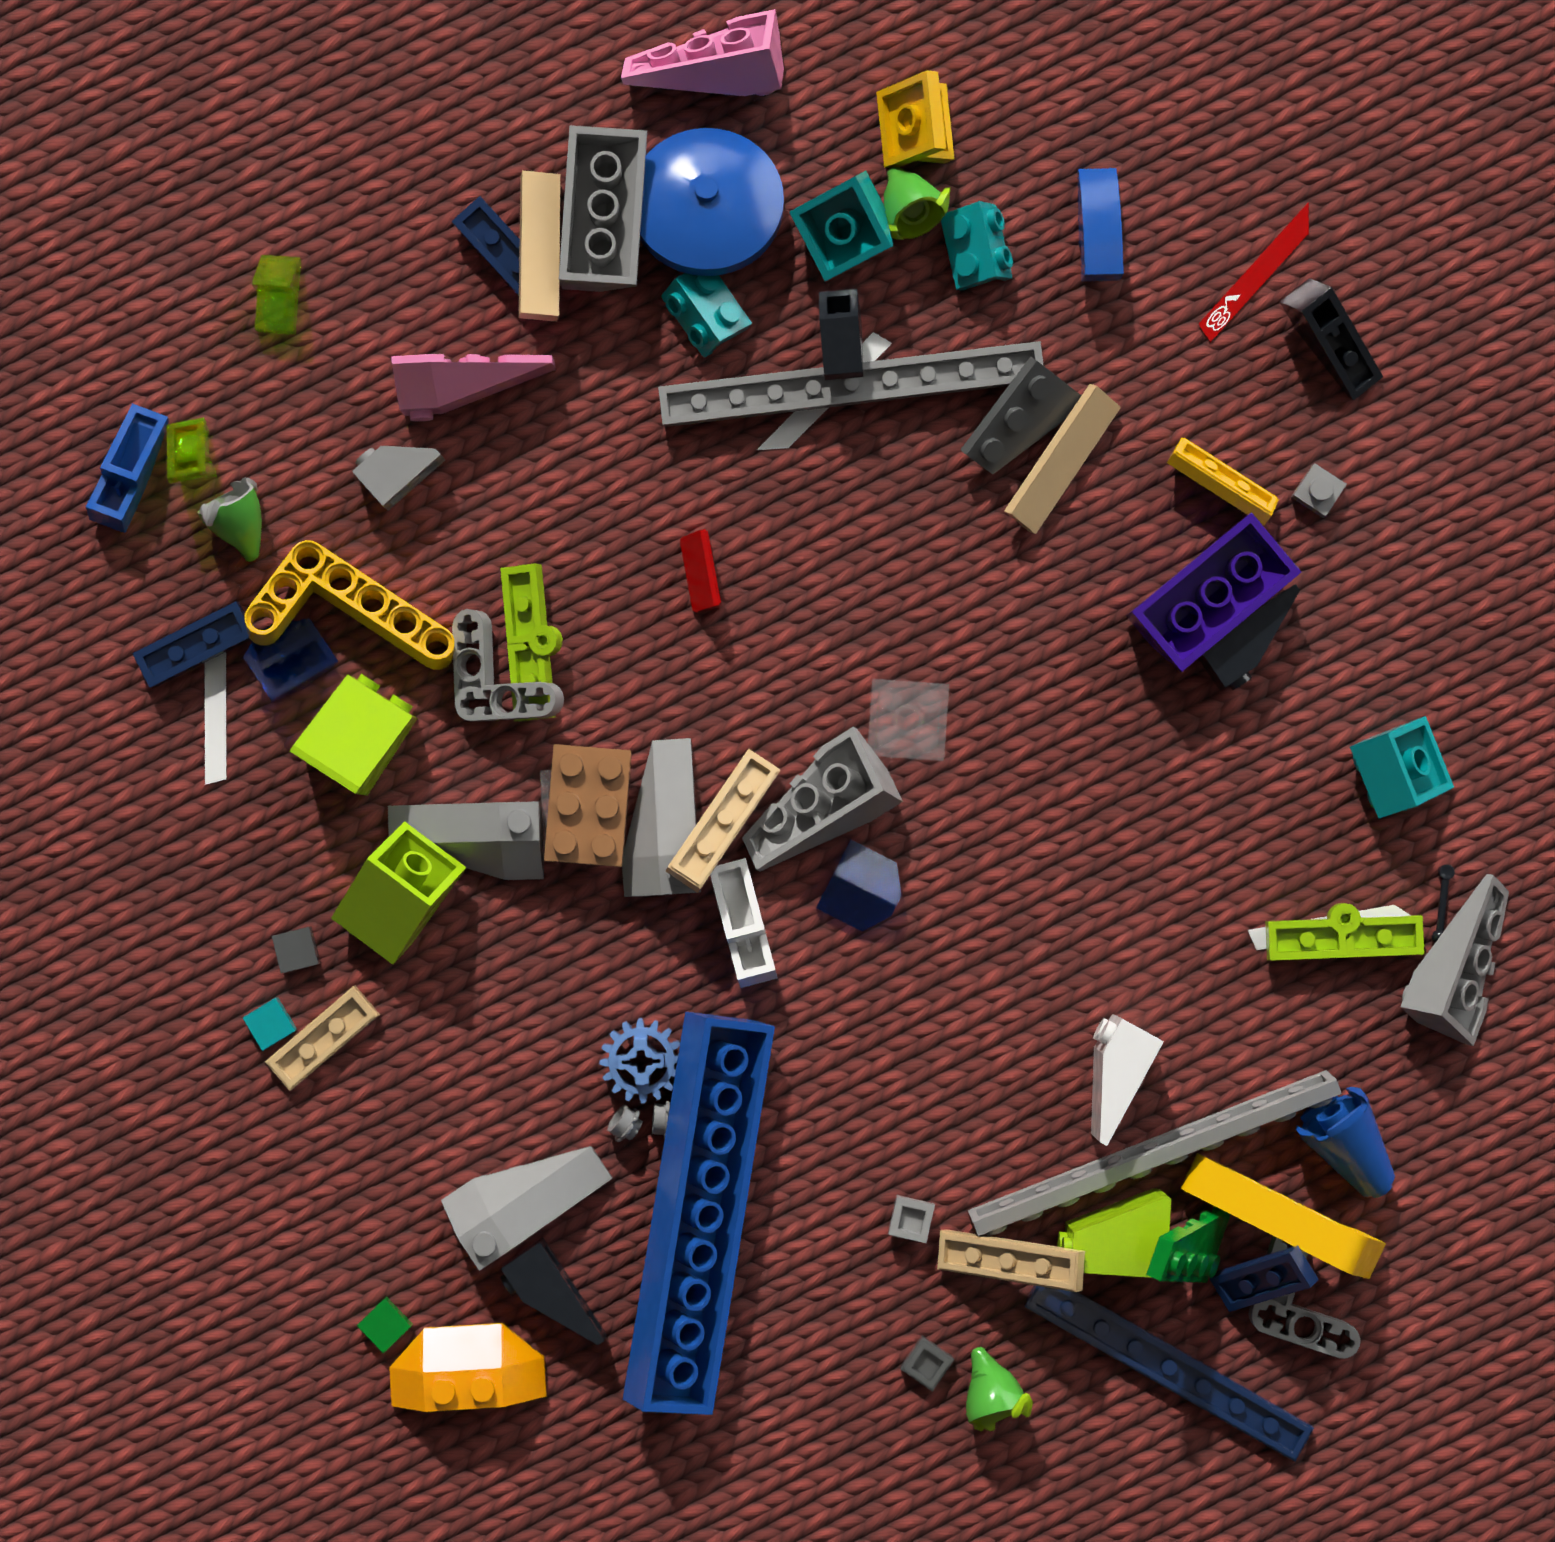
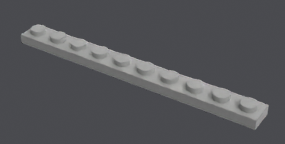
[658,341,1044,427]
[968,1070,1342,1236]

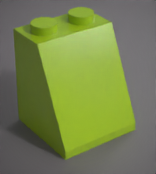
[290,673,418,796]
[331,821,467,964]
[1057,1189,1171,1278]

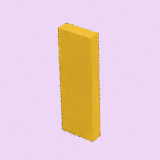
[1167,437,1279,526]

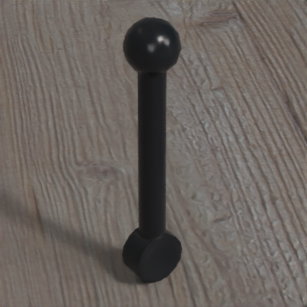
[1431,865,1455,943]

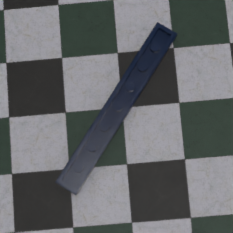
[1024,1285,1314,1462]

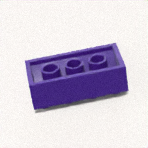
[1126,512,1301,672]

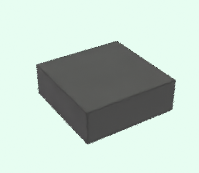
[272,926,321,973]
[900,1335,955,1392]

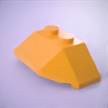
[389,1323,547,1412]

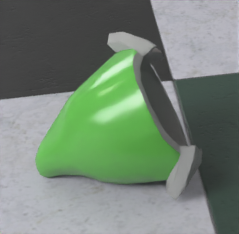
[197,477,262,562]

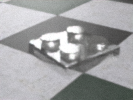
[868,679,949,761]

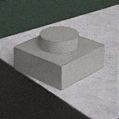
[1291,463,1347,518]
[888,1195,935,1243]

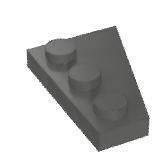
[961,356,1082,474]

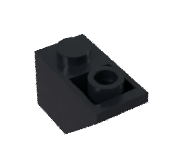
[819,289,864,380]

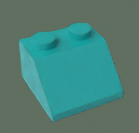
[789,170,893,281]
[1350,716,1454,819]

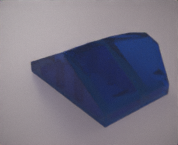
[243,618,338,702]
[816,839,902,931]

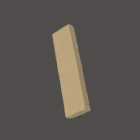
[518,170,561,322]
[1004,384,1121,534]
[665,749,780,893]
[937,1229,1085,1292]

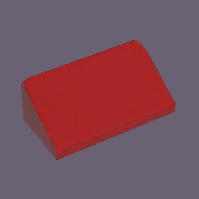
[680,529,722,613]

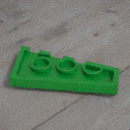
[1146,1206,1231,1283]

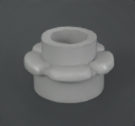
[652,1101,670,1139]
[607,1105,642,1142]

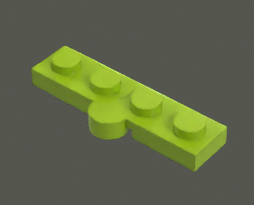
[500,563,563,722]
[1265,903,1424,961]

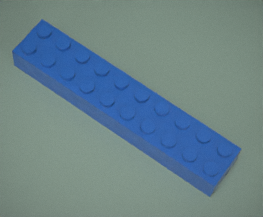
[623,1011,775,1415]

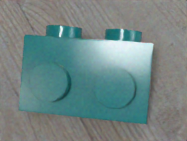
[941,201,1013,290]
[662,273,752,357]

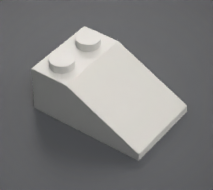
[1091,1014,1164,1146]

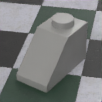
[352,446,445,511]

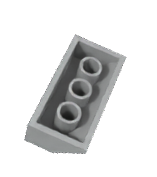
[559,125,647,292]

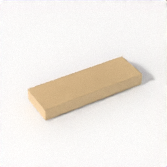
[265,985,380,1091]

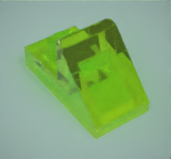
[252,255,301,335]
[167,417,217,484]

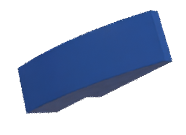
[1077,168,1124,281]
[86,403,169,533]

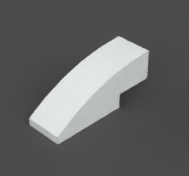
[710,858,778,988]

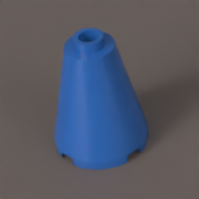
[1296,1087,1395,1198]

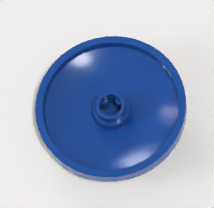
[640,128,784,276]

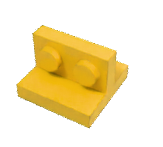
[876,70,955,168]

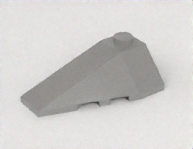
[742,726,903,871]
[622,738,701,897]
[388,801,544,880]
[1401,874,1509,1046]
[441,1146,613,1271]

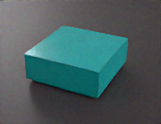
[243,997,298,1051]

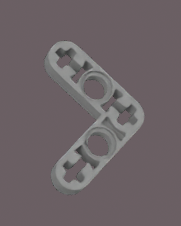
[452,609,564,721]
[1248,1236,1361,1359]

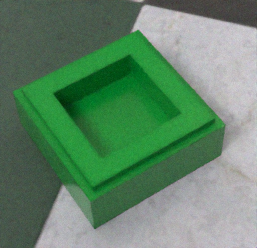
[357,1296,413,1353]

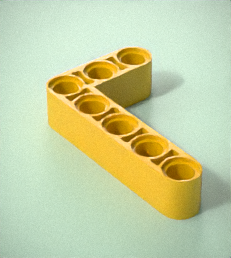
[245,540,454,670]
[1181,1153,1386,1279]

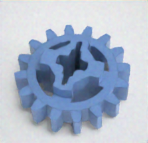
[599,1018,680,1103]

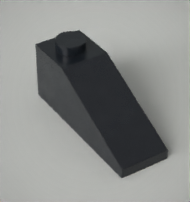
[1280,278,1383,401]
[1198,584,1300,690]
[500,1237,607,1345]

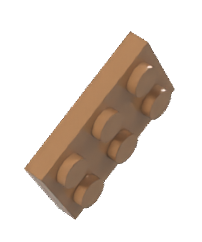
[544,744,632,867]

